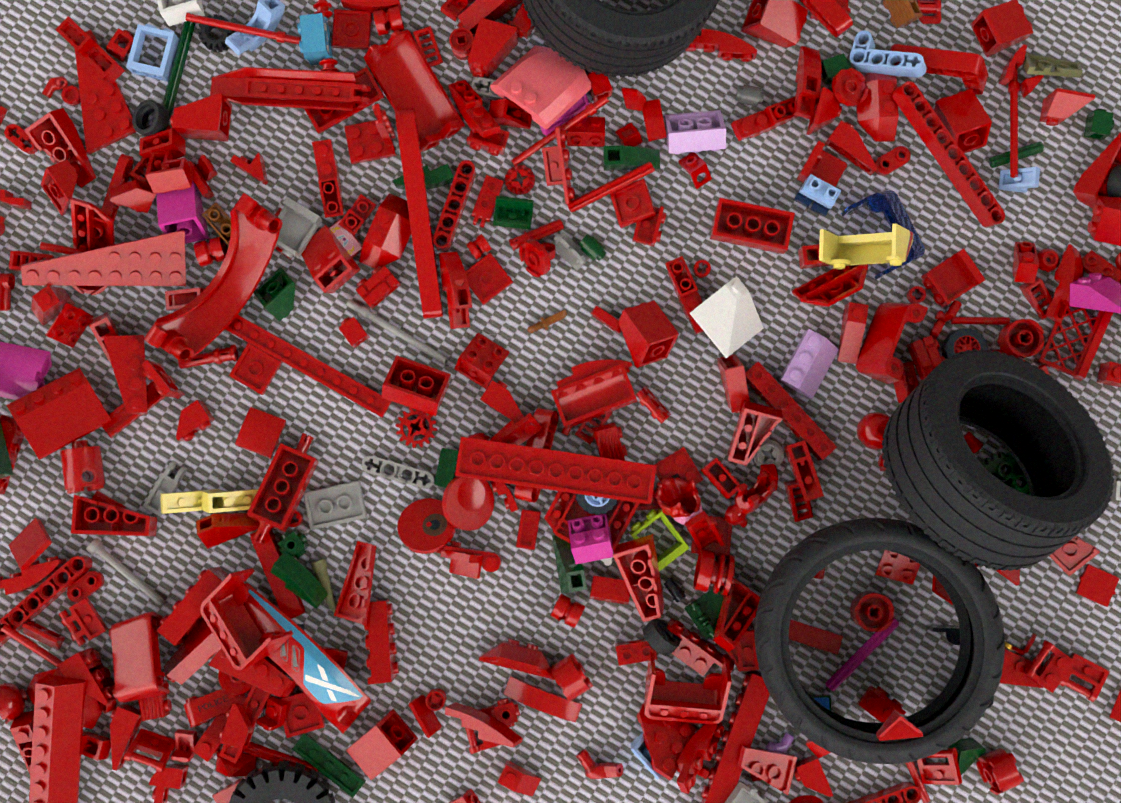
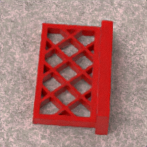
[1038,306,1114,381]

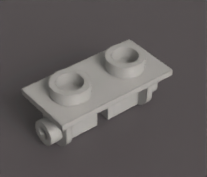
[552,232,589,271]

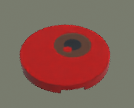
[397,498,456,554]

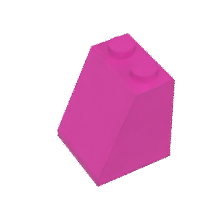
[156,181,209,244]

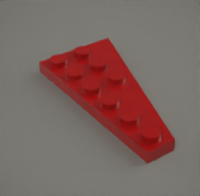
[75,29,136,155]

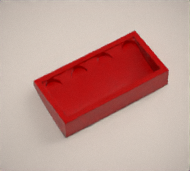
[551,363,638,429]

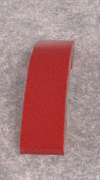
[503,676,582,723]

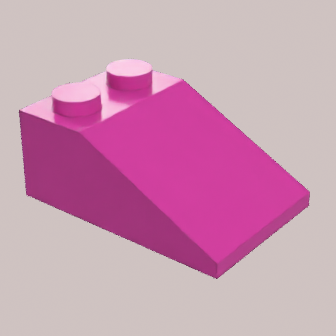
[1070,273,1121,313]

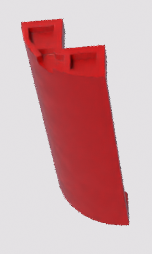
[363,30,465,152]

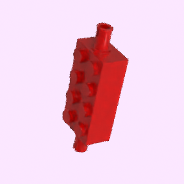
[246,433,319,544]

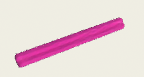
[826,618,899,691]

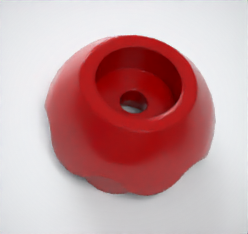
[1037,248,1060,272]

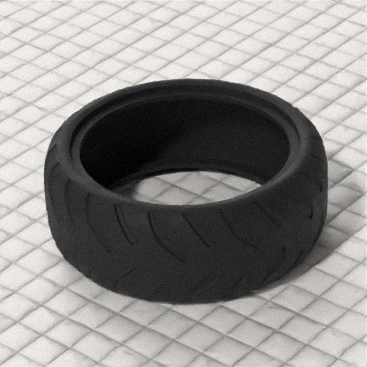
[754,518,1005,764]

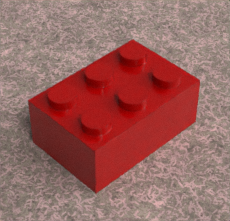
[381,355,451,416]

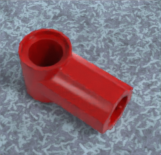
[0,273,15,311]

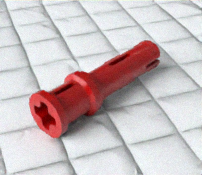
[178,344,239,369]

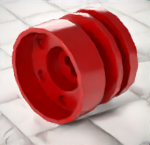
[693,549,735,596]

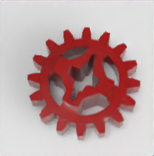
[395,408,438,449]

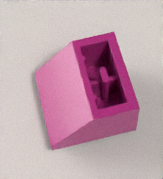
[568,513,614,564]

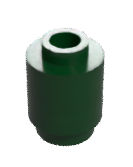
[578,234,607,262]

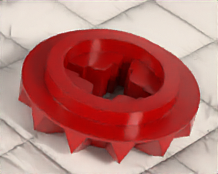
[505,165,535,195]

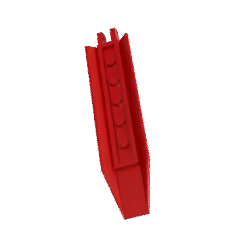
[210,67,371,111]

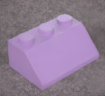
[664,110,726,154]
[778,329,839,400]

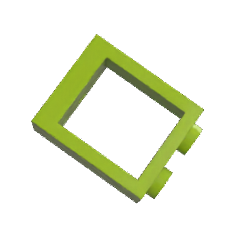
[628,509,689,571]

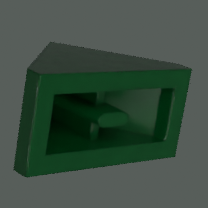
[945,738,986,775]

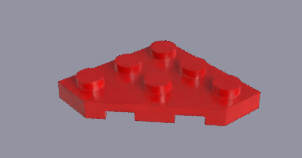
[637,700,697,780]

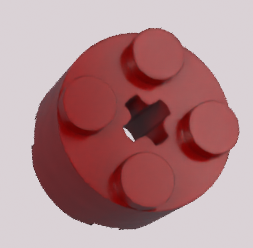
[997,319,1045,359]
[850,591,894,632]
[550,653,593,701]
[976,748,1024,795]

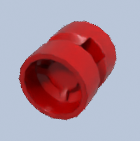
[373,6,405,36]
[449,28,474,60]
[194,236,227,267]
[550,593,585,628]

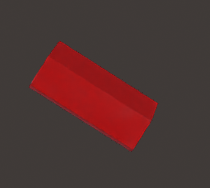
[304,66,384,134]

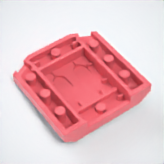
[490,45,591,130]

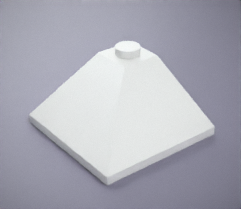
[690,276,764,358]

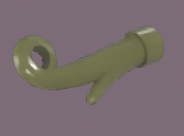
[310,558,338,613]

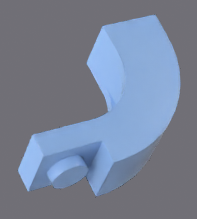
[225,0,285,56]

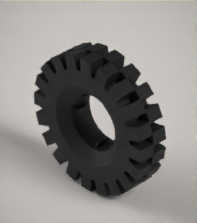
[229,761,336,803]

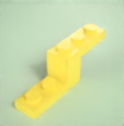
[160,489,258,514]

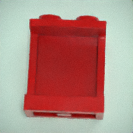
[921,248,986,308]

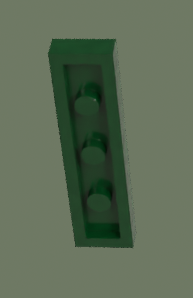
[292,733,366,798]

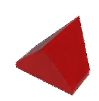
[876,710,923,741]

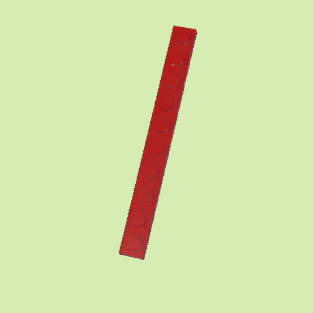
[225,315,392,418]

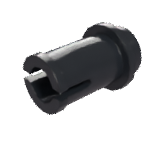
[663,577,686,603]

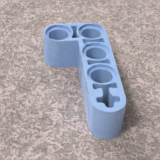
[850,30,927,78]

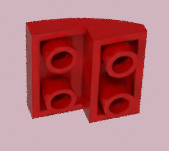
[235,407,287,459]

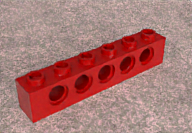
[745,361,837,461]

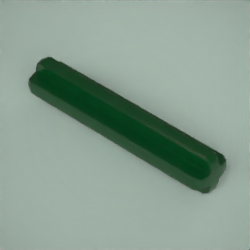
[988,141,1044,168]

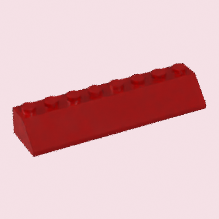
[29,674,86,803]

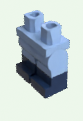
[793,174,841,217]

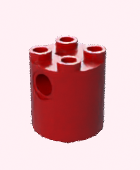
[60,440,105,494]

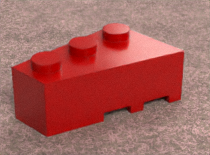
[713,578,760,652]

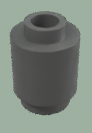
[735,84,764,107]

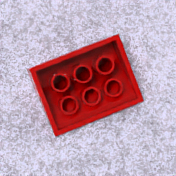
[6,368,112,460]

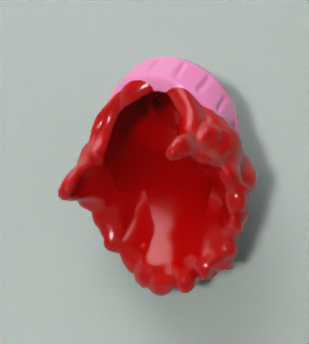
[653,477,703,525]

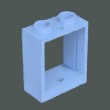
[126,24,179,82]

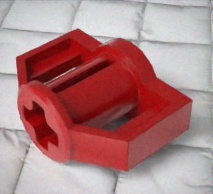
[917,0,942,24]

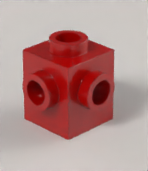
[491,698,520,727]

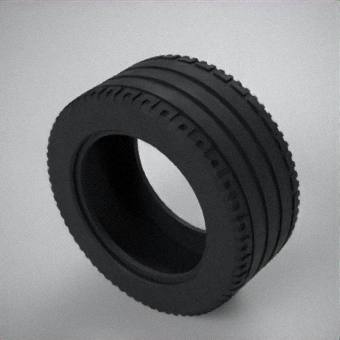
[522,0,719,77]
[882,349,1114,571]

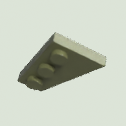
[1023,53,1083,78]

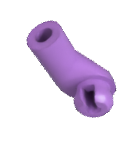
[767,732,795,753]

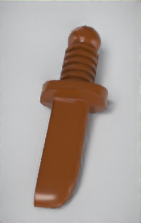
[527,310,567,333]

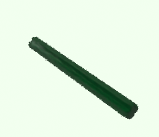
[162,21,195,119]

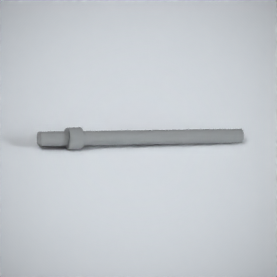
[346,299,447,364]

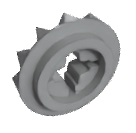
[753,440,784,468]

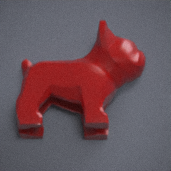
[725,472,777,528]

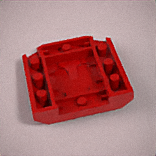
[544,491,640,551]

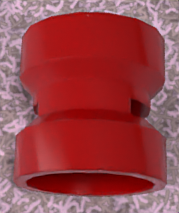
[466,234,492,260]
[425,688,447,711]

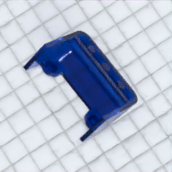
[841,190,925,280]

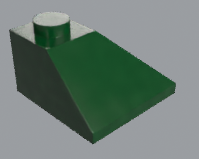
[253,267,295,322]

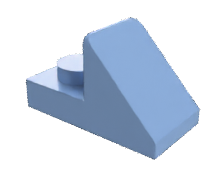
[999,167,1040,193]

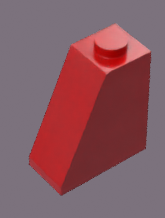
[31,285,75,326]
[717,354,750,413]

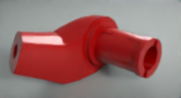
[576,749,623,779]

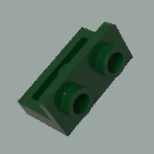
[493,196,534,230]
[434,448,459,488]

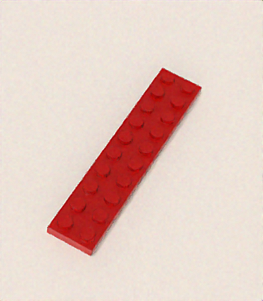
[455,437,657,505]

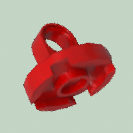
[832,68,869,107]
[519,239,556,277]

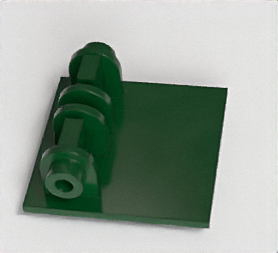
[684,589,724,640]

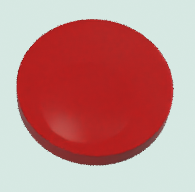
[442,476,494,531]

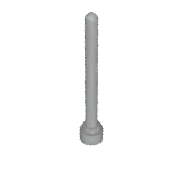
[86,538,164,605]

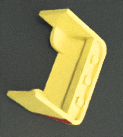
[819,224,913,269]

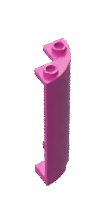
[0,342,52,400]

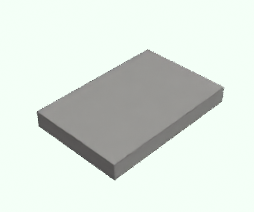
[303,480,368,530]

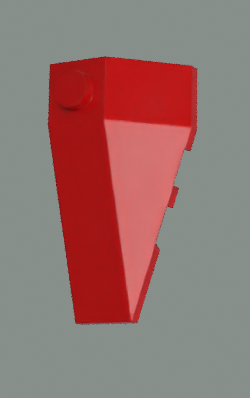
[24,108,96,188]
[1073,132,1121,209]

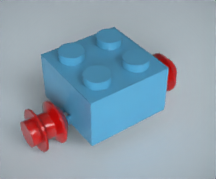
[297,0,339,72]

